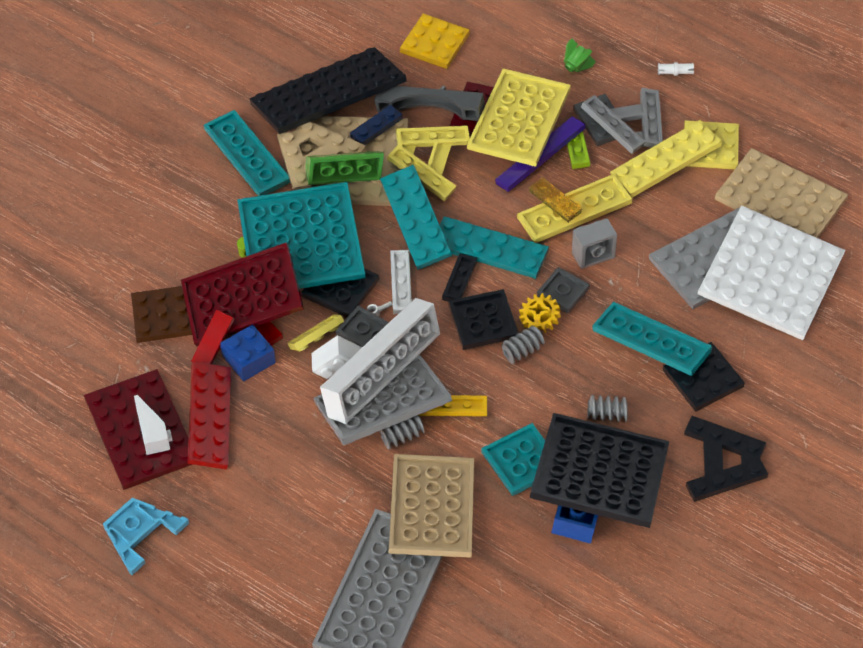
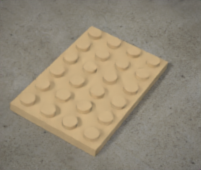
[715,148,848,238]
[389,454,474,558]

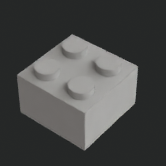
[572,218,617,269]

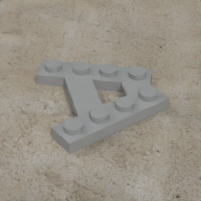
[581,88,663,154]

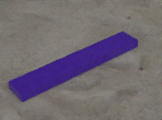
[495,116,586,192]

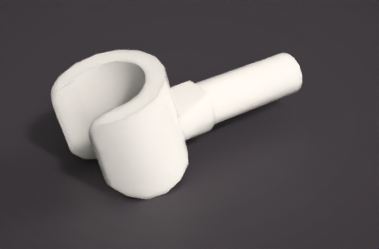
[367,301,393,317]

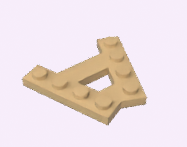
[277,122,366,190]

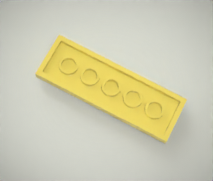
[610,120,722,198]
[517,174,632,243]

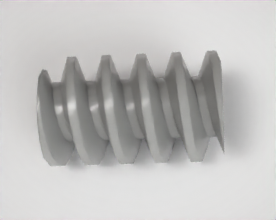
[502,326,545,364]
[587,395,628,422]
[380,415,425,450]

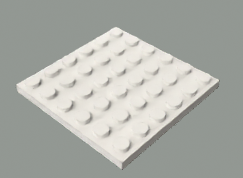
[697,205,845,340]

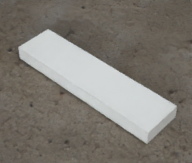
[390,250,412,315]

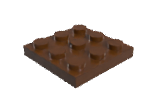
[131,286,192,343]

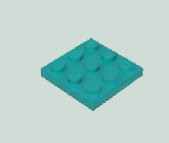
[481,423,545,496]

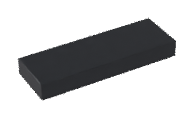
[442,254,477,302]

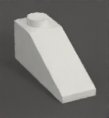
[134,395,172,455]

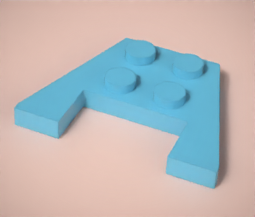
[103,498,189,575]

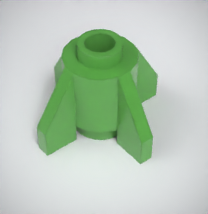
[564,39,596,72]

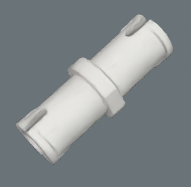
[658,62,694,76]

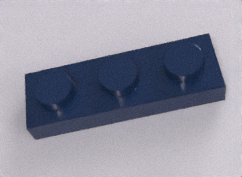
[350,105,403,145]

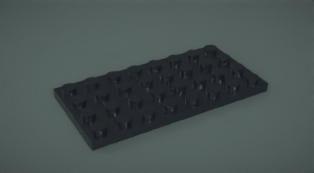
[249,47,407,134]

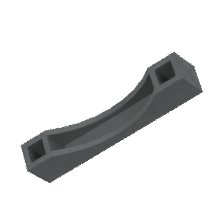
[374,86,485,121]

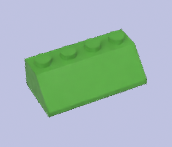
[305,151,384,185]

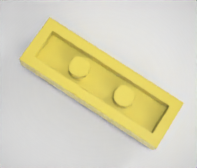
[287,314,344,351]

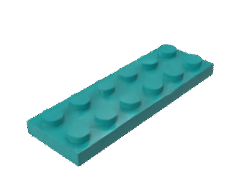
[204,110,291,196]
[380,164,452,270]
[440,216,549,279]
[592,302,712,376]

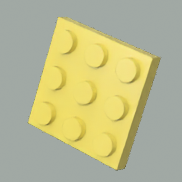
[684,120,739,169]

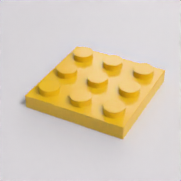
[400,13,470,69]

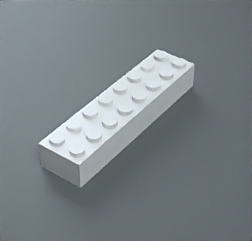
[320,298,440,424]

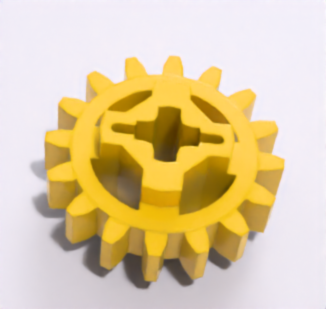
[519,293,561,333]

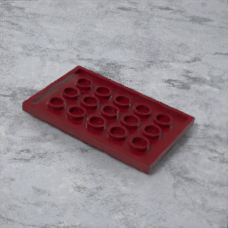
[181,242,304,347]
[84,369,192,490]

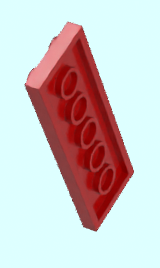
[188,361,231,470]

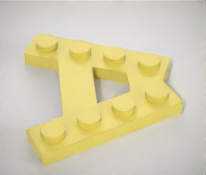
[387,126,470,201]

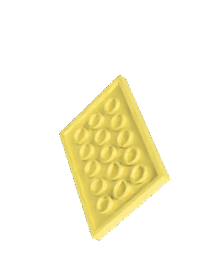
[467,69,571,167]

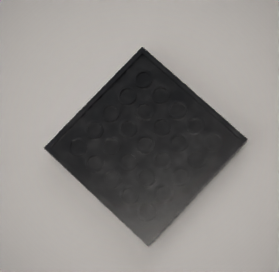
[529,413,669,528]

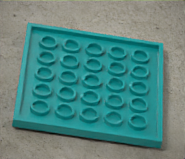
[237,182,366,289]

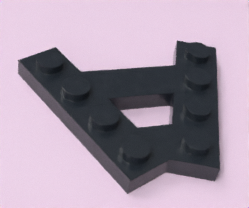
[684,416,768,502]

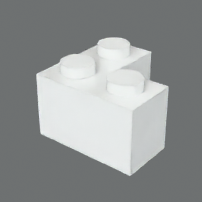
[311,335,362,379]

